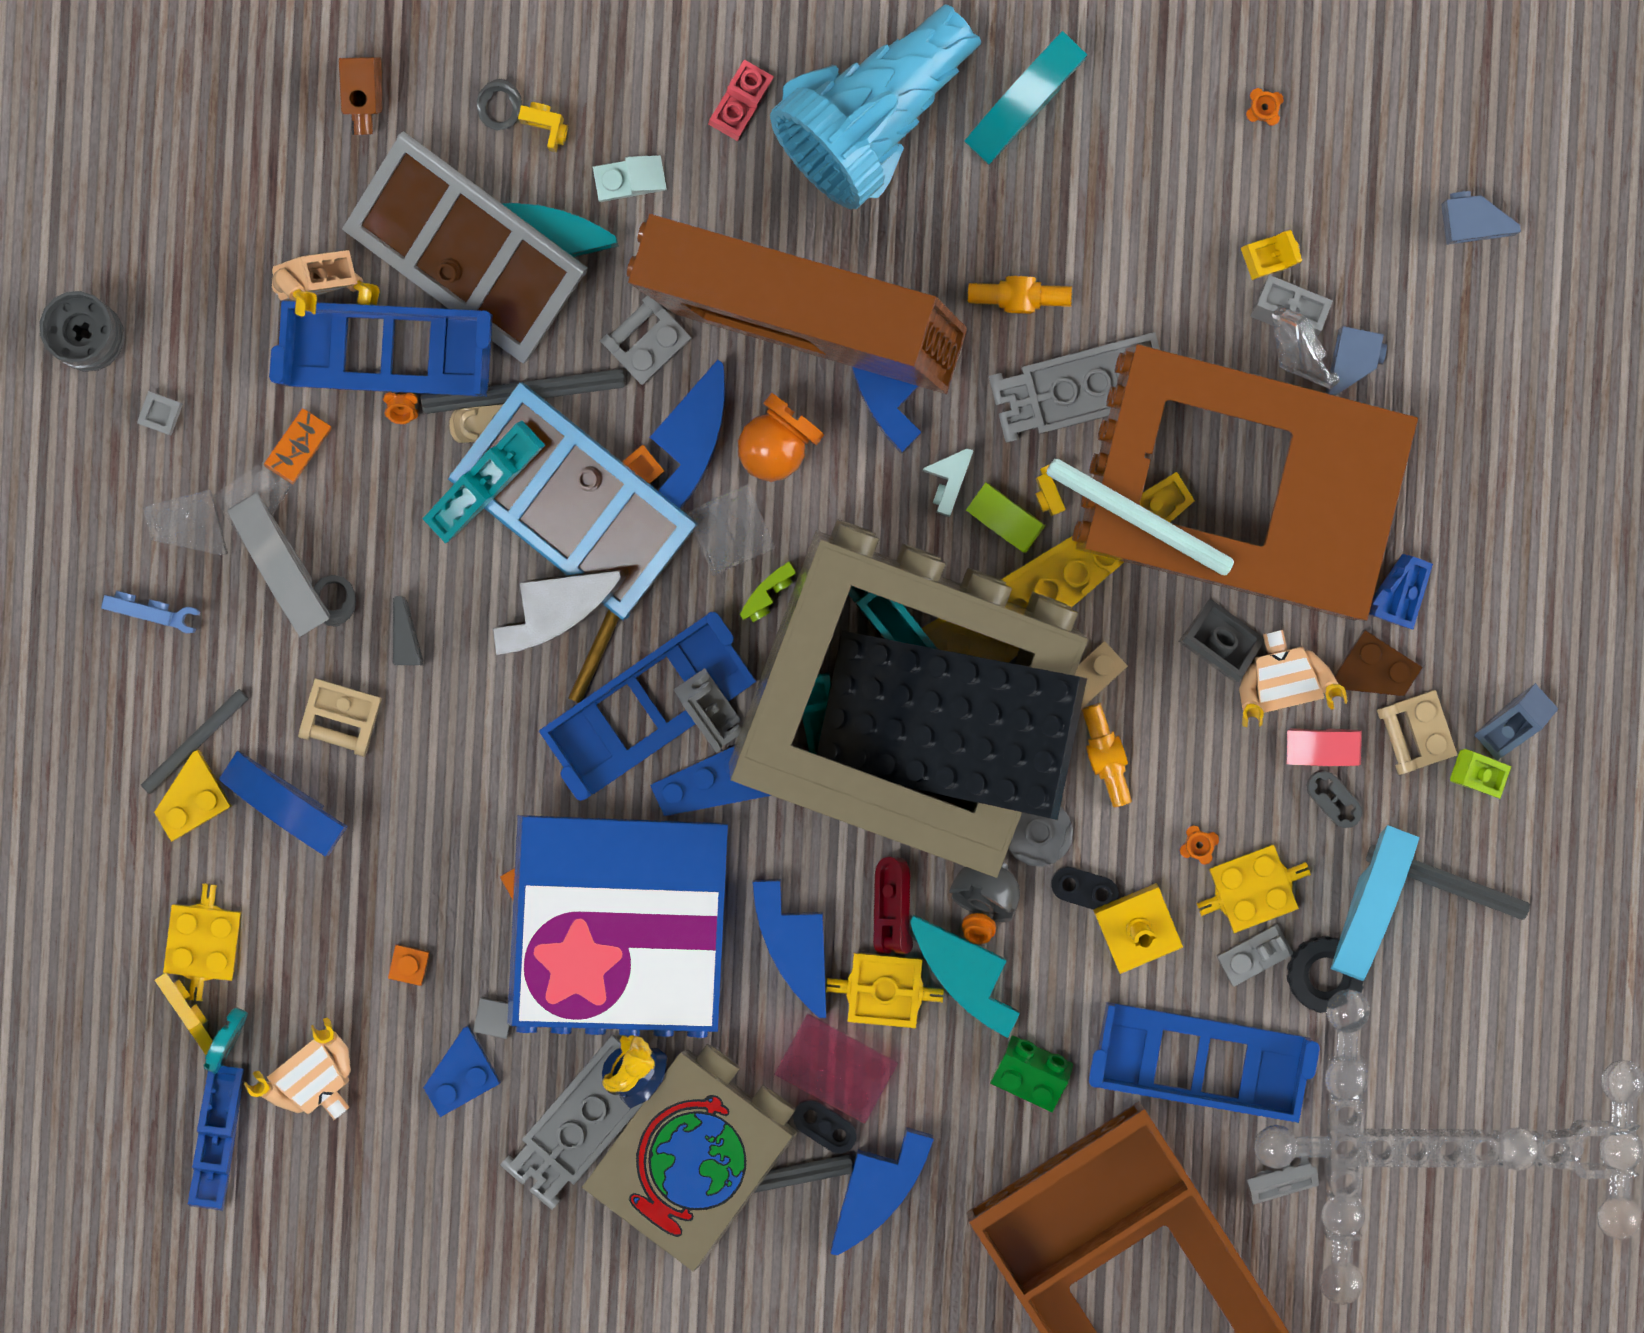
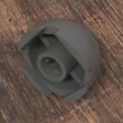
[949,862,1020,923]

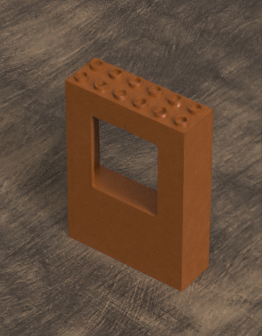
[627,213,967,394]
[1072,344,1418,621]
[967,1101,1289,1333]

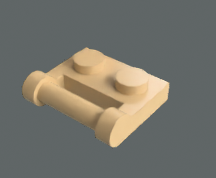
[298,678,382,757]
[1377,690,1457,775]

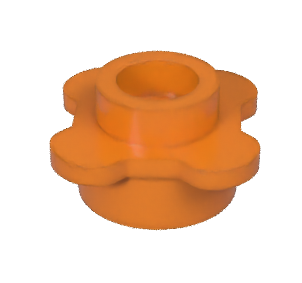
[1246,88,1284,126]
[383,392,419,424]
[1180,826,1219,865]

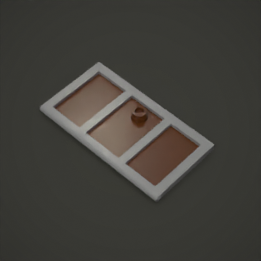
[342,131,588,364]

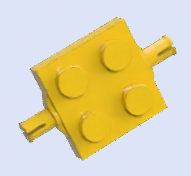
[1196,845,1311,934]
[163,883,241,1001]
[826,952,944,1028]

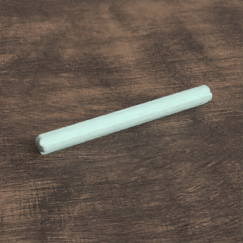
[1046,459,1234,575]

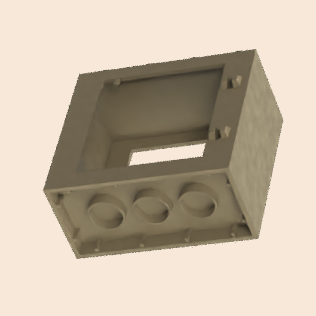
[729,519,1088,878]

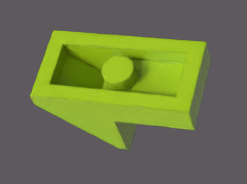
[1450,748,1512,799]

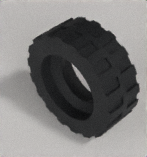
[1286,936,1365,1014]

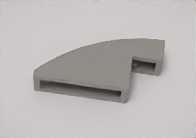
[227,492,330,637]

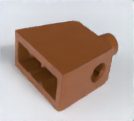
[339,57,382,135]

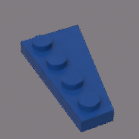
[650,746,772,816]

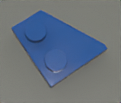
[1369,554,1433,630]
[423,1025,501,1117]

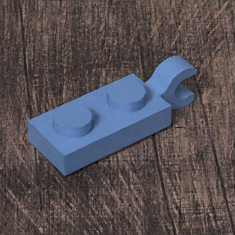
[101,591,200,633]

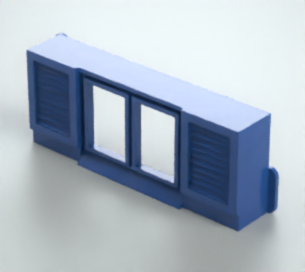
[269,301,493,397]
[539,612,757,801]
[1089,1002,1320,1123]

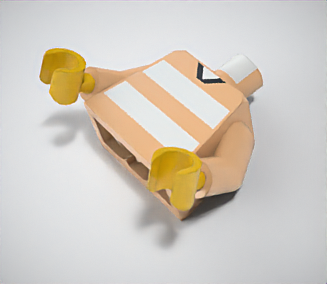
[272,250,380,316]
[1239,630,1348,727]
[244,1018,351,1120]

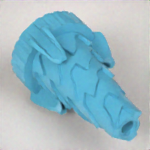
[770,4,981,210]

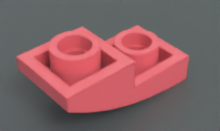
[708,60,774,141]
[1287,728,1362,766]

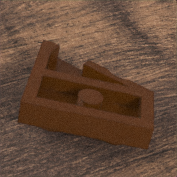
[1334,630,1423,696]

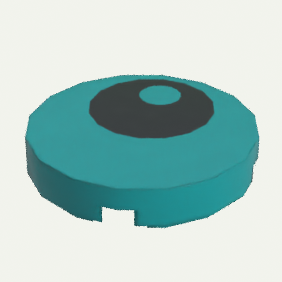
[203,1007,248,1074]

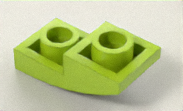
[966,482,1046,553]
[740,562,796,623]

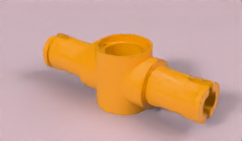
[968,276,1072,314]
[1082,703,1132,808]

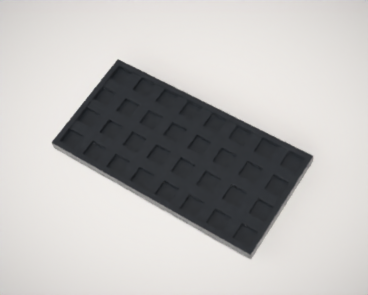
[817,631,1087,820]

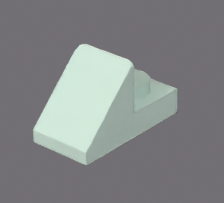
[593,155,667,202]
[922,448,973,517]

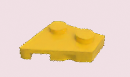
[154,750,232,842]
[154,972,213,1055]

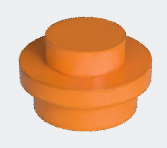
[962,913,996,945]

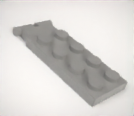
[988,332,1160,443]
[500,1035,644,1210]

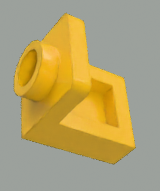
[518,102,568,152]
[1241,230,1302,280]
[1035,464,1069,517]

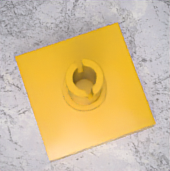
[1093,883,1183,974]

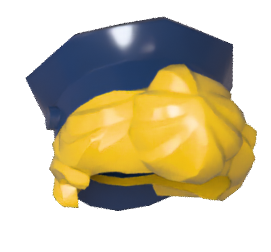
[602,1035,668,1109]

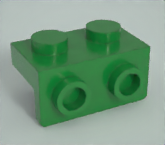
[990,1036,1073,1112]

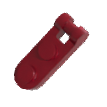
[873,857,913,954]

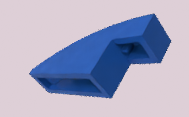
[650,360,725,509]
[851,366,921,454]
[219,751,348,857]
[753,879,826,1018]
[830,1127,934,1255]

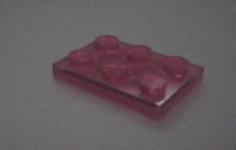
[774,1013,898,1124]

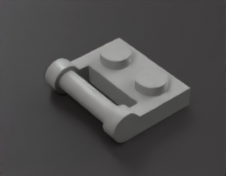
[599,296,692,386]

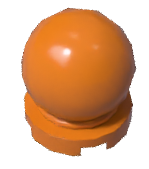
[738,393,824,482]

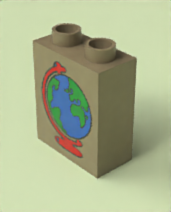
[582,1044,798,1272]

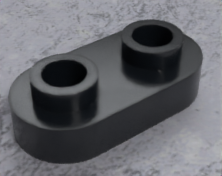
[1051,866,1119,910]
[793,1099,856,1154]

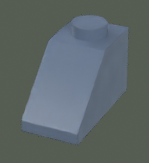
[1441,191,1521,245]
[1325,326,1387,396]
[1474,683,1558,760]

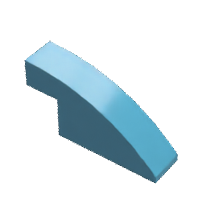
[1331,825,1420,981]

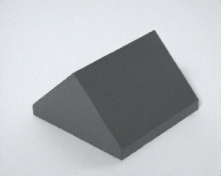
[1178,599,1264,682]

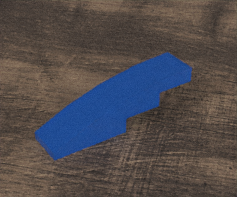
[187,1066,244,1211]

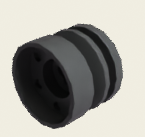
[39,291,124,372]

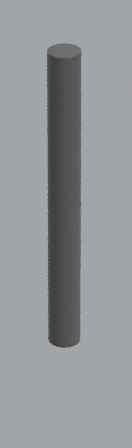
[141,689,249,794]

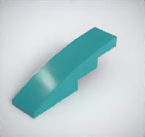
[422,420,545,544]

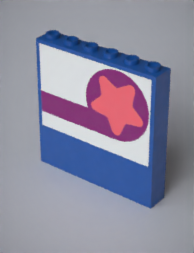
[507,815,728,1038]

